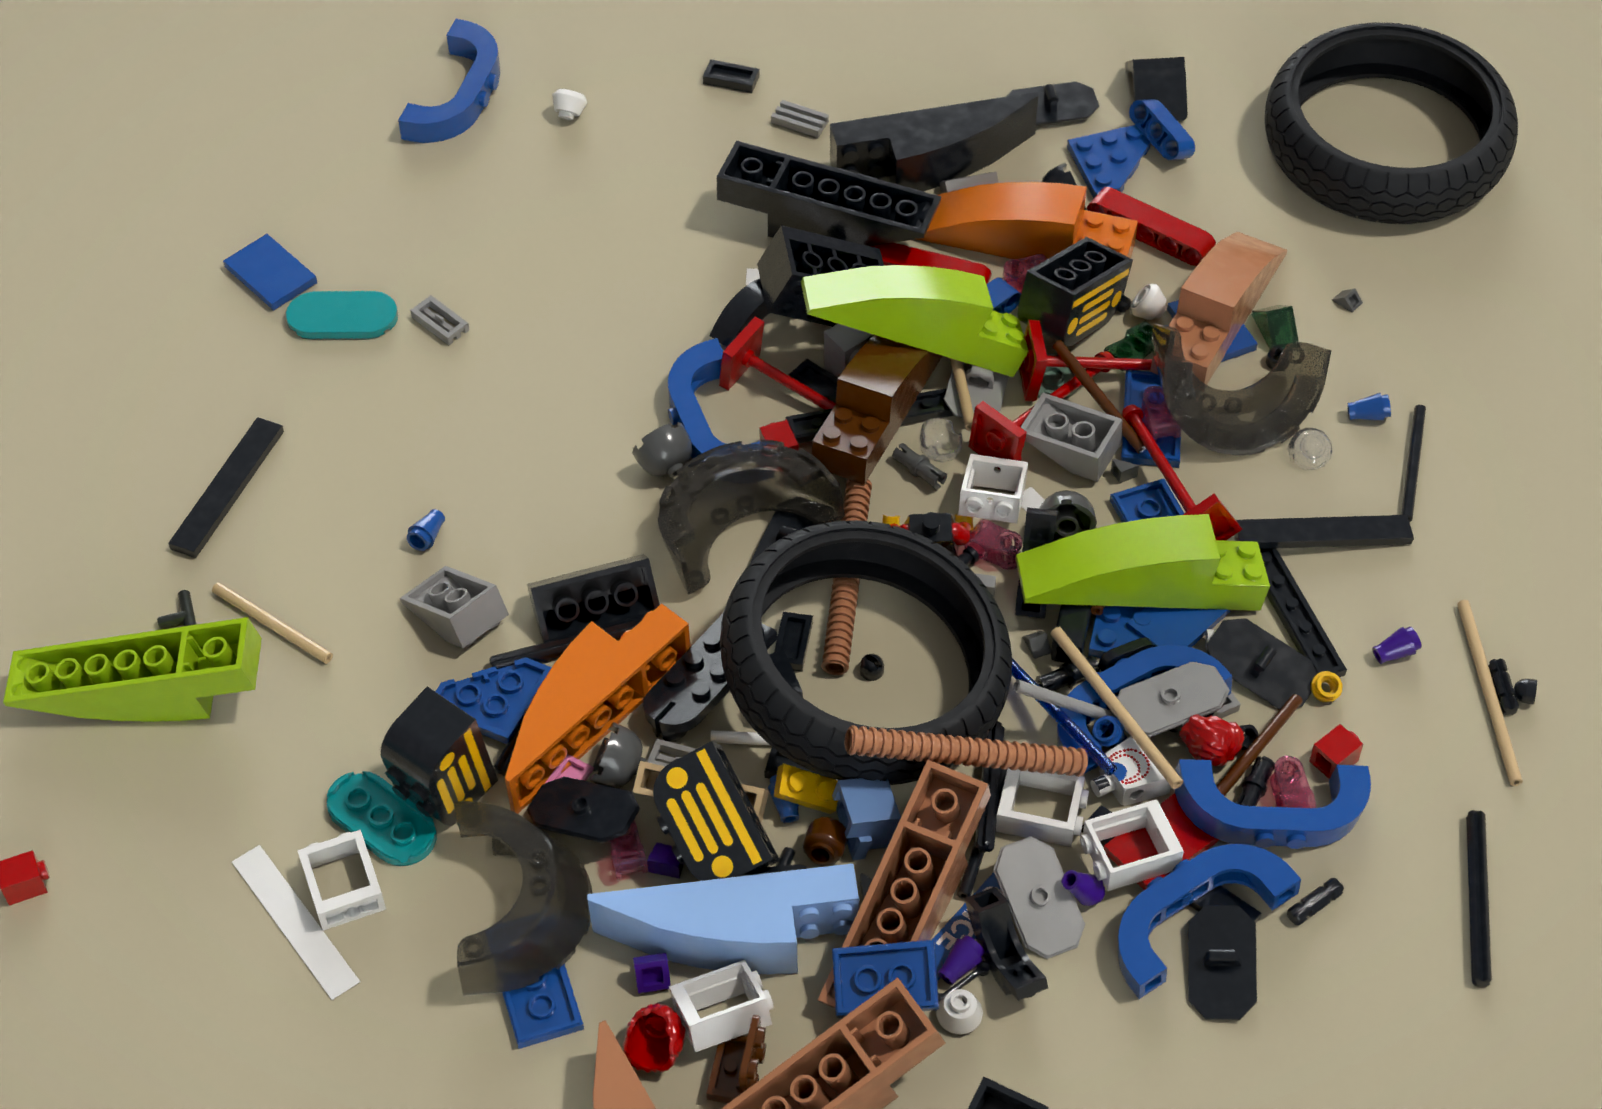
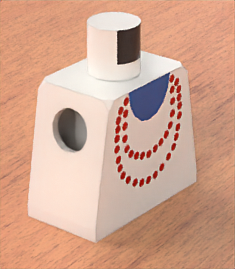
[1090,736,1171,806]

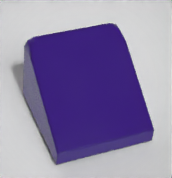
[647,843,684,879]

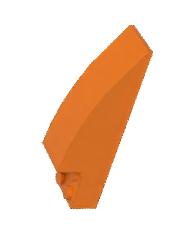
[917,182,1138,264]
[505,604,690,816]

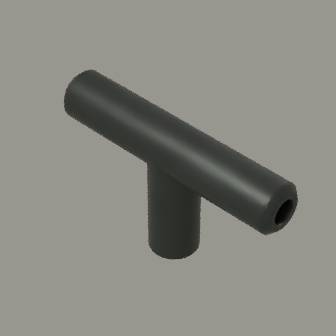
[157,590,196,629]

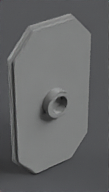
[944,362,1009,418]
[1117,662,1230,738]
[993,836,1085,959]

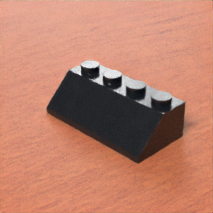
[527,554,660,643]

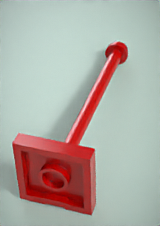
[719,316,836,410]
[1019,320,1152,401]
[968,351,1114,470]
[1122,404,1243,541]

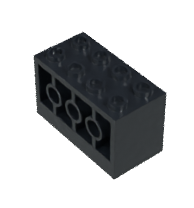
[757,225,884,327]

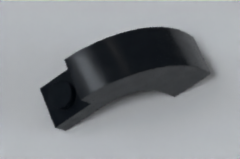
[709,279,770,348]
[1015,507,1057,619]
[965,887,1048,1000]

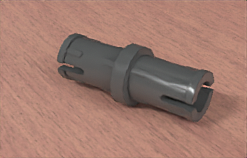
[892,443,947,489]

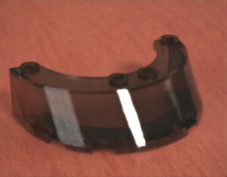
[1152,324,1332,456]
[658,439,845,595]
[455,801,593,996]

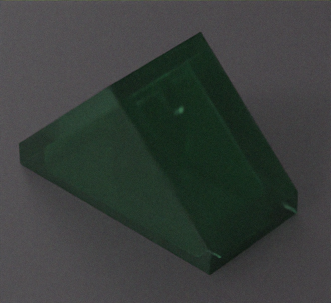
[1251,305,1299,351]

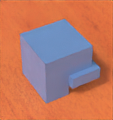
[832,778,901,860]

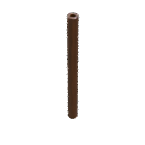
[1052,340,1146,454]
[1217,694,1303,796]

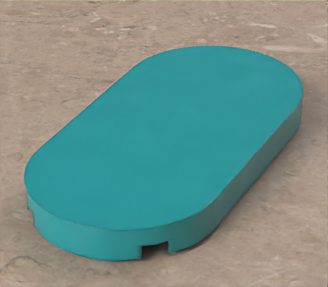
[286,291,398,339]
[327,771,437,866]

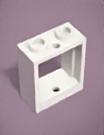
[958,454,1028,524]
[996,768,1089,847]
[1080,799,1184,891]
[297,830,386,931]
[669,960,774,1052]

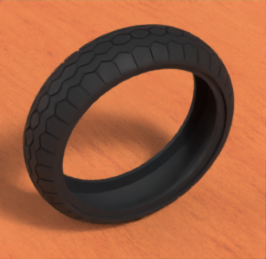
[1265,22,1518,224]
[720,520,1012,785]

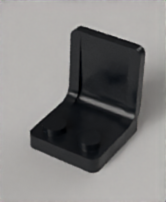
[1125,57,1188,121]

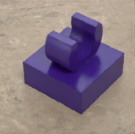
[633,953,671,993]

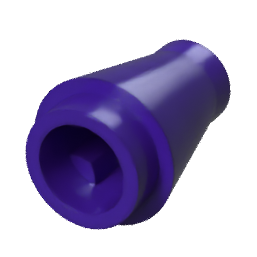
[1372,626,1422,664]
[1062,870,1106,906]
[937,935,985,985]

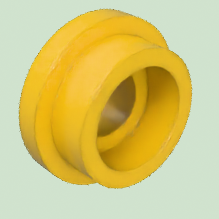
[1311,671,1343,702]

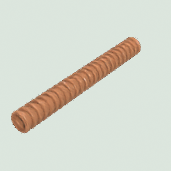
[821,479,872,675]
[845,725,1088,777]

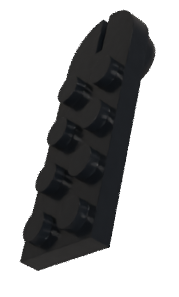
[643,612,778,741]

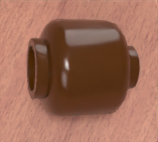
[803,817,849,865]

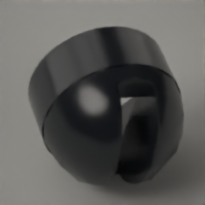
[1266,346,1290,371]
[859,653,884,681]
[1514,678,1537,704]
[1239,724,1259,750]

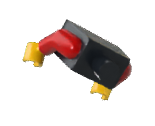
[882,512,974,556]

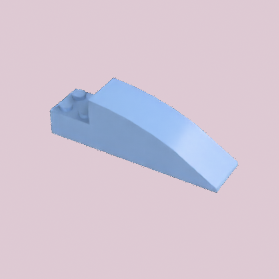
[587,863,859,974]

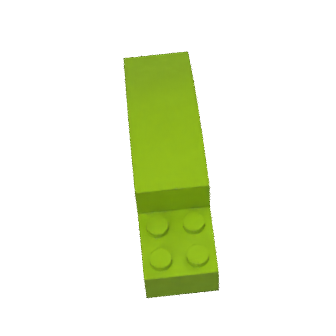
[801,265,1028,377]
[1016,514,1270,611]
[3,617,262,722]

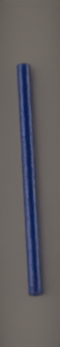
[1012,658,1117,775]

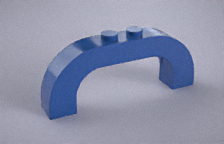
[398,19,500,143]
[668,338,775,485]
[1057,645,1233,774]
[1174,759,1371,849]
[1118,844,1301,999]

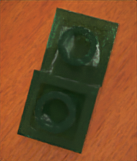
[1104,321,1163,371]

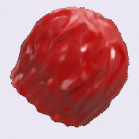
[1179,714,1244,767]
[623,1003,686,1073]

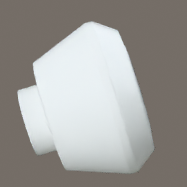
[552,89,587,120]
[1131,284,1167,320]
[936,989,983,1034]

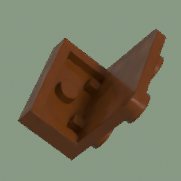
[706,1015,766,1103]

